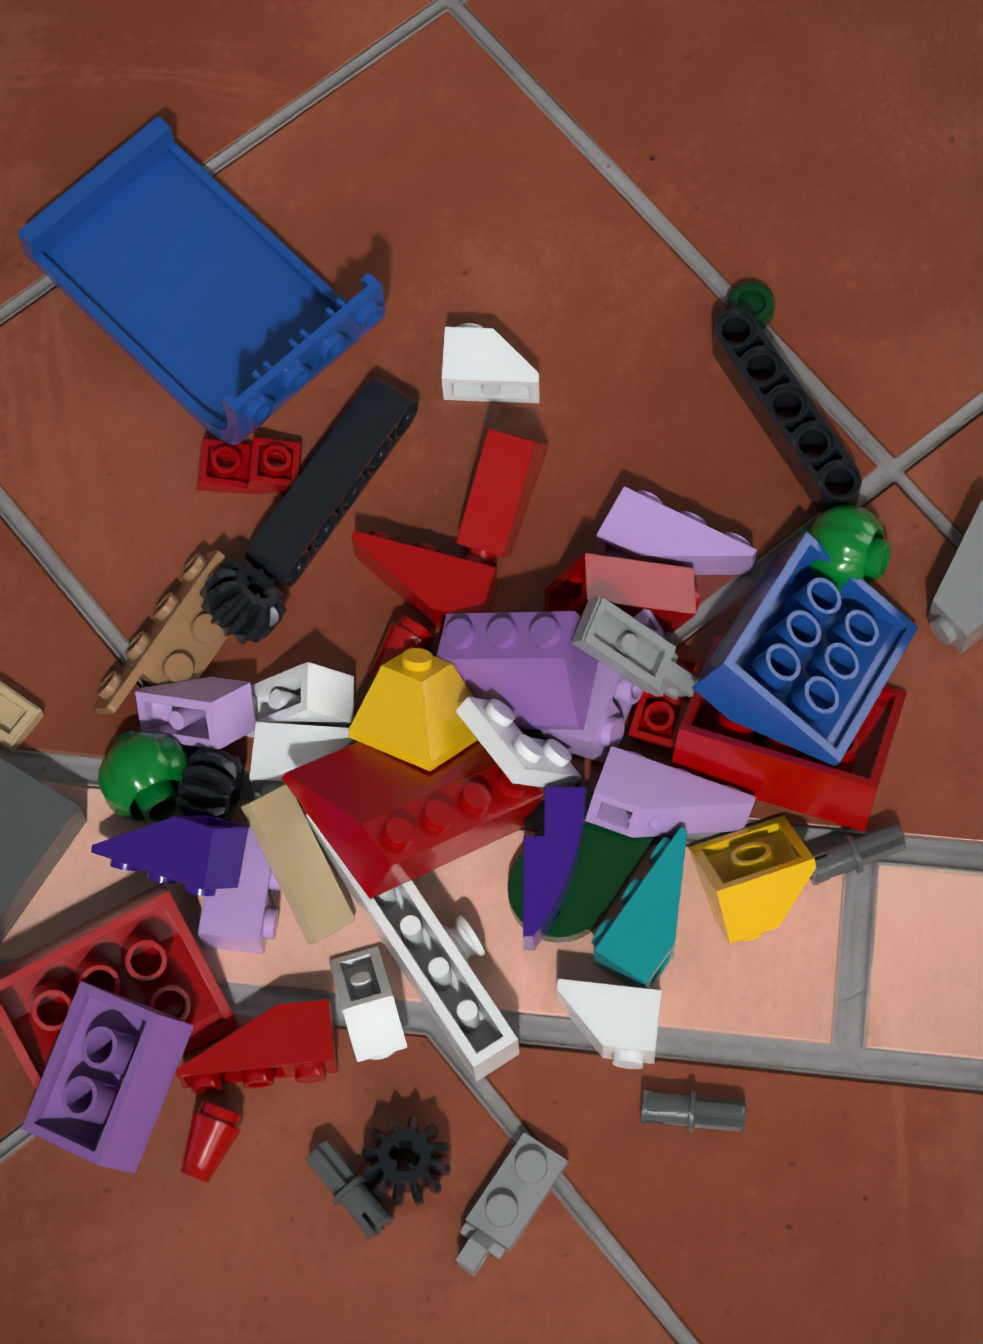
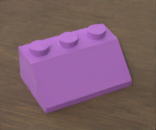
[436,611,599,730]
[21,981,194,1174]

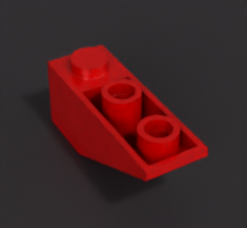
[351,531,497,629]
[176,999,338,1094]

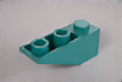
[591,827,687,989]

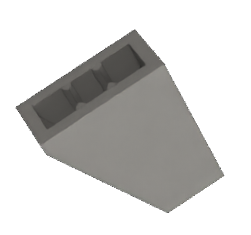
[928,500,983,654]

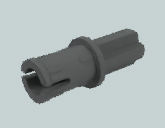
[810,824,906,886]
[641,1090,747,1133]
[306,1140,395,1240]

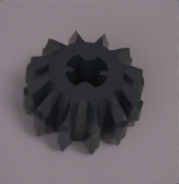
[200,558,287,644]
[174,748,244,821]
[361,1116,451,1207]

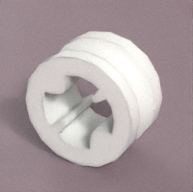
[443,915,485,965]

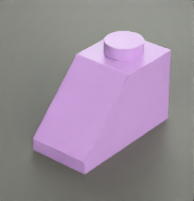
[135,677,256,750]

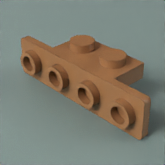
[93,550,229,715]

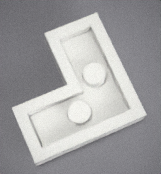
[456,697,582,788]

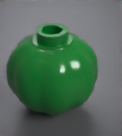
[797,505,891,594]
[98,731,189,823]

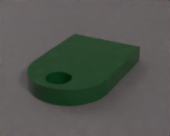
[508,783,657,943]

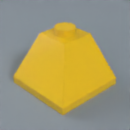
[348,647,478,771]
[689,815,817,944]

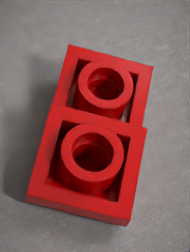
[196,437,301,494]
[628,650,705,750]

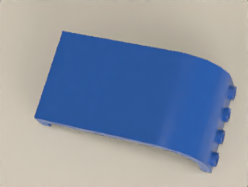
[17,116,385,445]

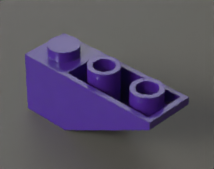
[91,815,248,896]

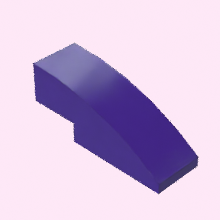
[523,787,586,950]

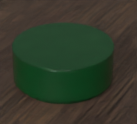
[727,282,775,329]

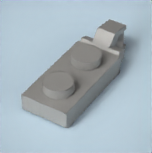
[571,596,698,700]
[456,1132,568,1277]

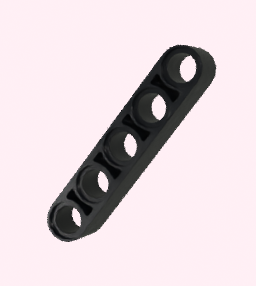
[713,309,862,513]
[245,377,419,589]

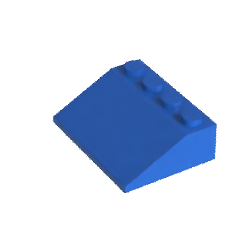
[692,532,919,766]

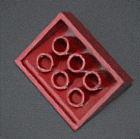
[670,635,907,832]
[282,740,544,899]
[0,883,239,1091]

